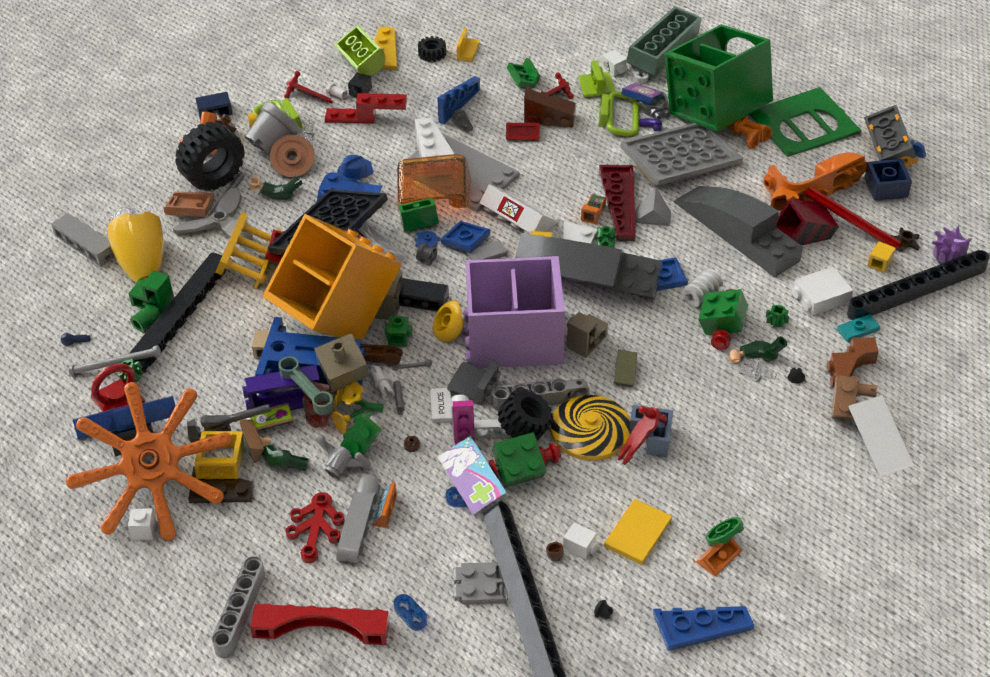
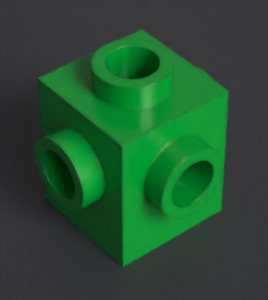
[384,316,413,347]

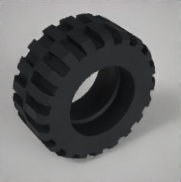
[175,122,245,191]

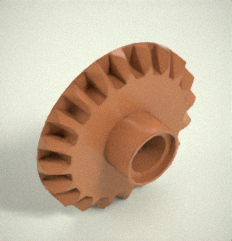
[270,135,315,178]

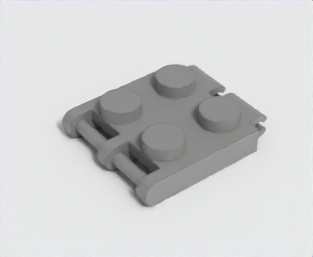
[454,562,506,604]

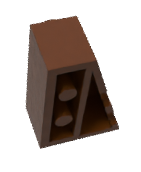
[524,86,576,127]

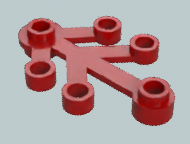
[285,492,345,563]

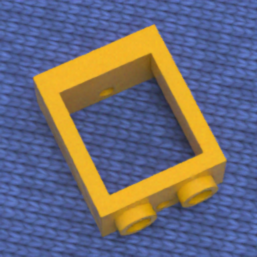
[194,431,244,479]

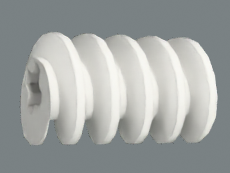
[683,269,723,308]

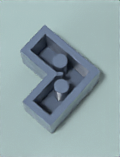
[629,405,673,457]

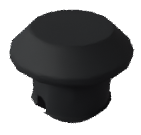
[787,367,805,383]
[594,600,613,620]

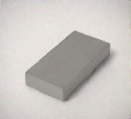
[467,240,507,260]

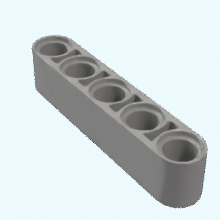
[211,556,265,658]

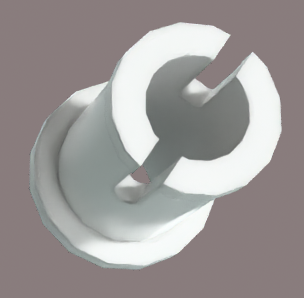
[326,83,347,99]

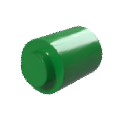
[130,304,160,333]

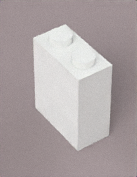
[792,266,853,316]

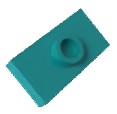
[837,314,880,342]

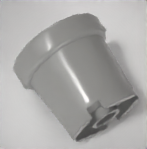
[245,101,300,157]

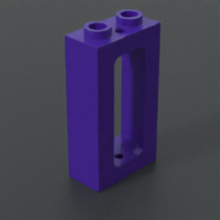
[242,365,323,410]

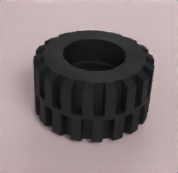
[497,389,553,441]

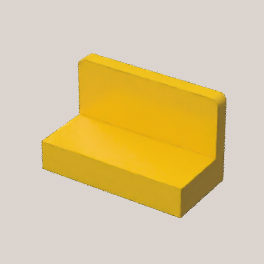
[457,28,480,62]

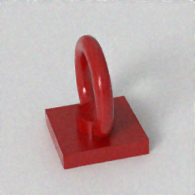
[91,364,145,412]

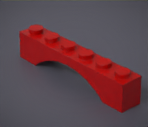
[250,603,390,645]

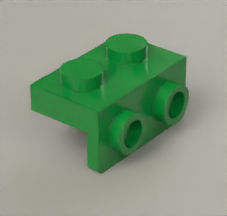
[507,58,540,89]
[340,411,382,460]

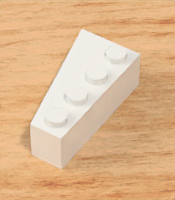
[415,118,458,179]

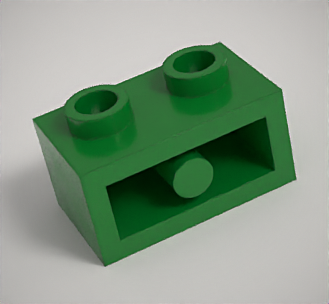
[398,197,439,232]

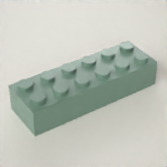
[626,6,702,75]

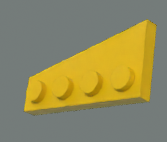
[374,26,397,70]

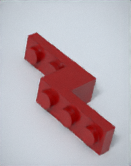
[325,93,407,124]

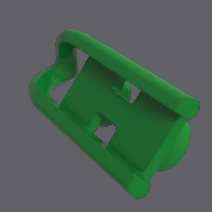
[597,226,615,248]

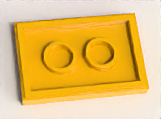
[604,499,672,565]

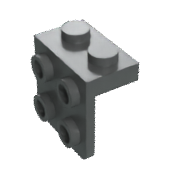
[447,360,501,405]

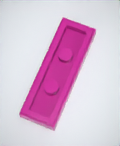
[452,400,475,445]

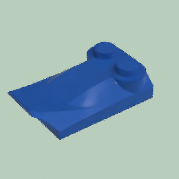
[317,172,383,201]

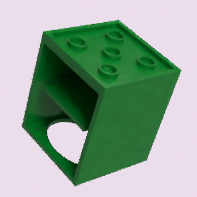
[664,24,773,132]

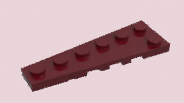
[599,165,635,241]

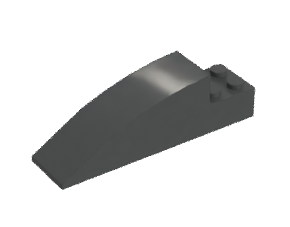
[674,186,803,278]
[515,233,663,299]

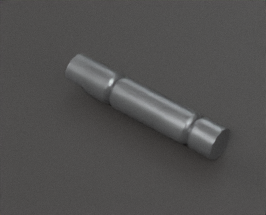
[393,380,405,415]

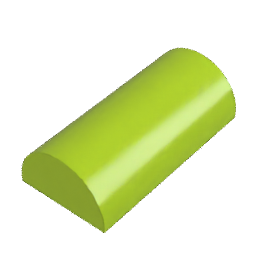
[334,25,385,76]

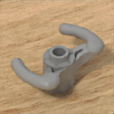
[317,434,371,478]

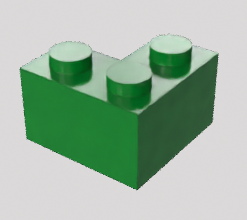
[128,271,174,314]

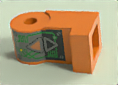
[581,194,607,225]

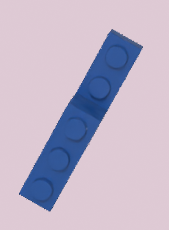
[73,396,176,439]

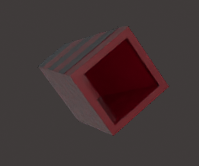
[776,198,839,246]

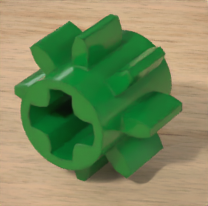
[765,305,790,328]
[118,359,143,382]

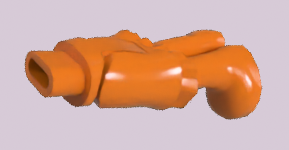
[727,116,772,149]

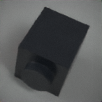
[348,72,372,98]

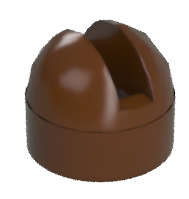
[404,435,420,452]
[546,542,564,561]

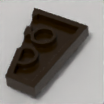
[188,467,254,503]

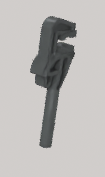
[187,404,271,443]

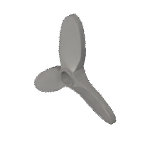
[173,188,253,245]

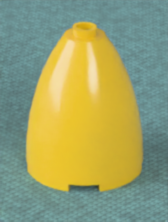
[107,211,164,283]

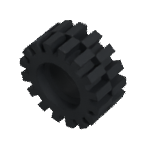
[418,36,446,62]

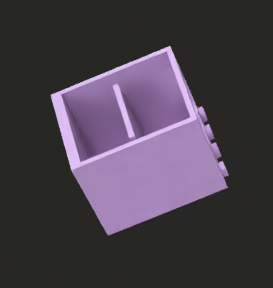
[464,256,565,368]

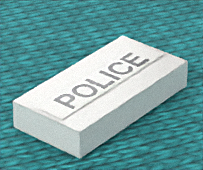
[430,388,452,423]

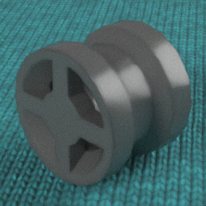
[416,243,438,265]

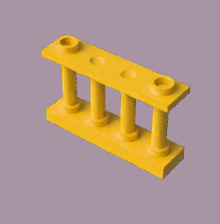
[215,212,282,289]

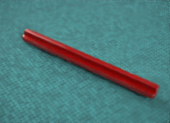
[805,187,901,250]

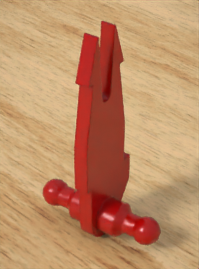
[284,71,333,104]
[546,72,574,99]
[618,406,667,465]

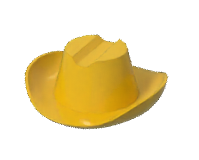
[432,300,464,342]

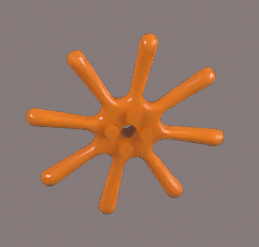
[66,382,232,541]

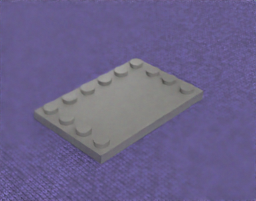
[620,123,743,186]
[397,133,520,212]

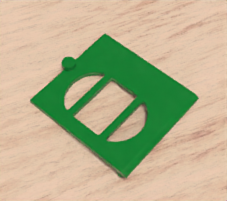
[750,87,861,157]

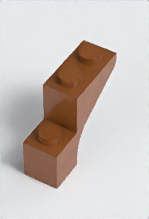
[827,337,879,387]

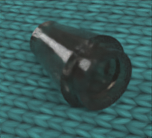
[451,109,473,133]

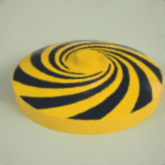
[550,395,630,461]

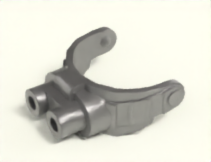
[638,93,671,120]

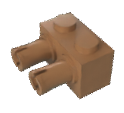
[831,375,878,420]

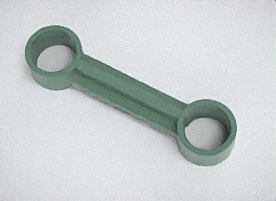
[279,356,334,415]

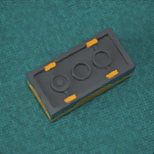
[864,105,918,167]

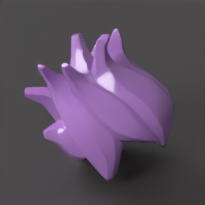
[932,226,972,263]

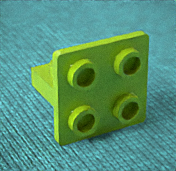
[578,60,616,97]

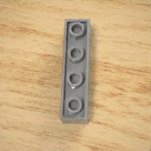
[51,213,115,267]

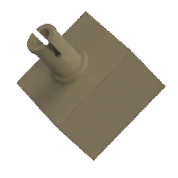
[314,333,370,392]

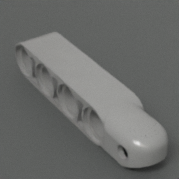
[492,378,589,411]
[336,474,380,564]

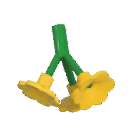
[332,381,384,434]

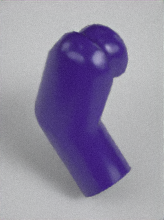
[639,118,663,131]

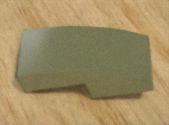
[613,349,637,387]

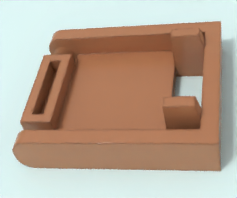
[164,191,215,217]

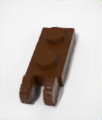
[362,344,403,365]

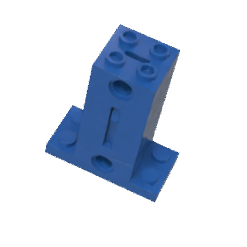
[255,317,367,396]

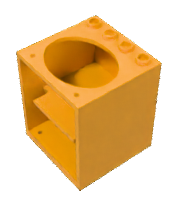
[262,214,402,340]

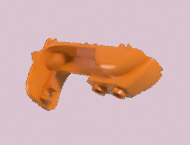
[763,152,867,211]

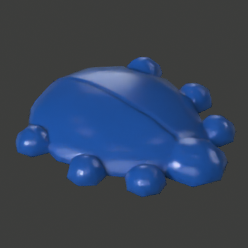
[414,231,441,247]

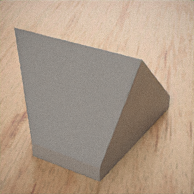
[635,186,671,226]

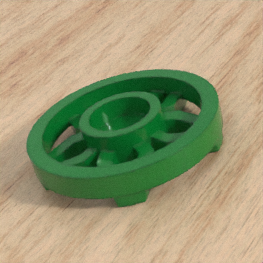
[705,517,744,546]

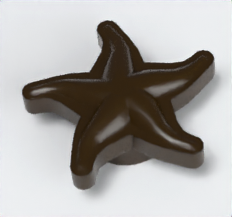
[891,227,920,251]

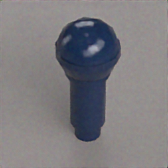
[60,333,91,346]

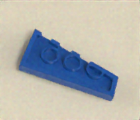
[437,76,480,124]
[653,606,754,651]

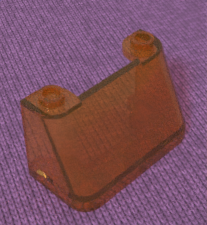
[397,154,471,208]

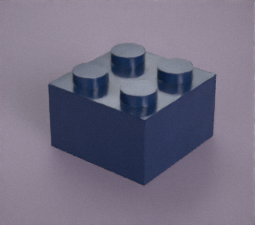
[864,159,912,201]

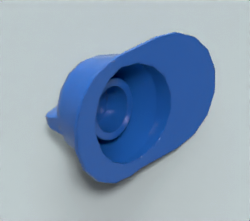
[337,155,374,181]

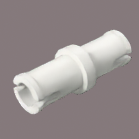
[369,366,395,401]

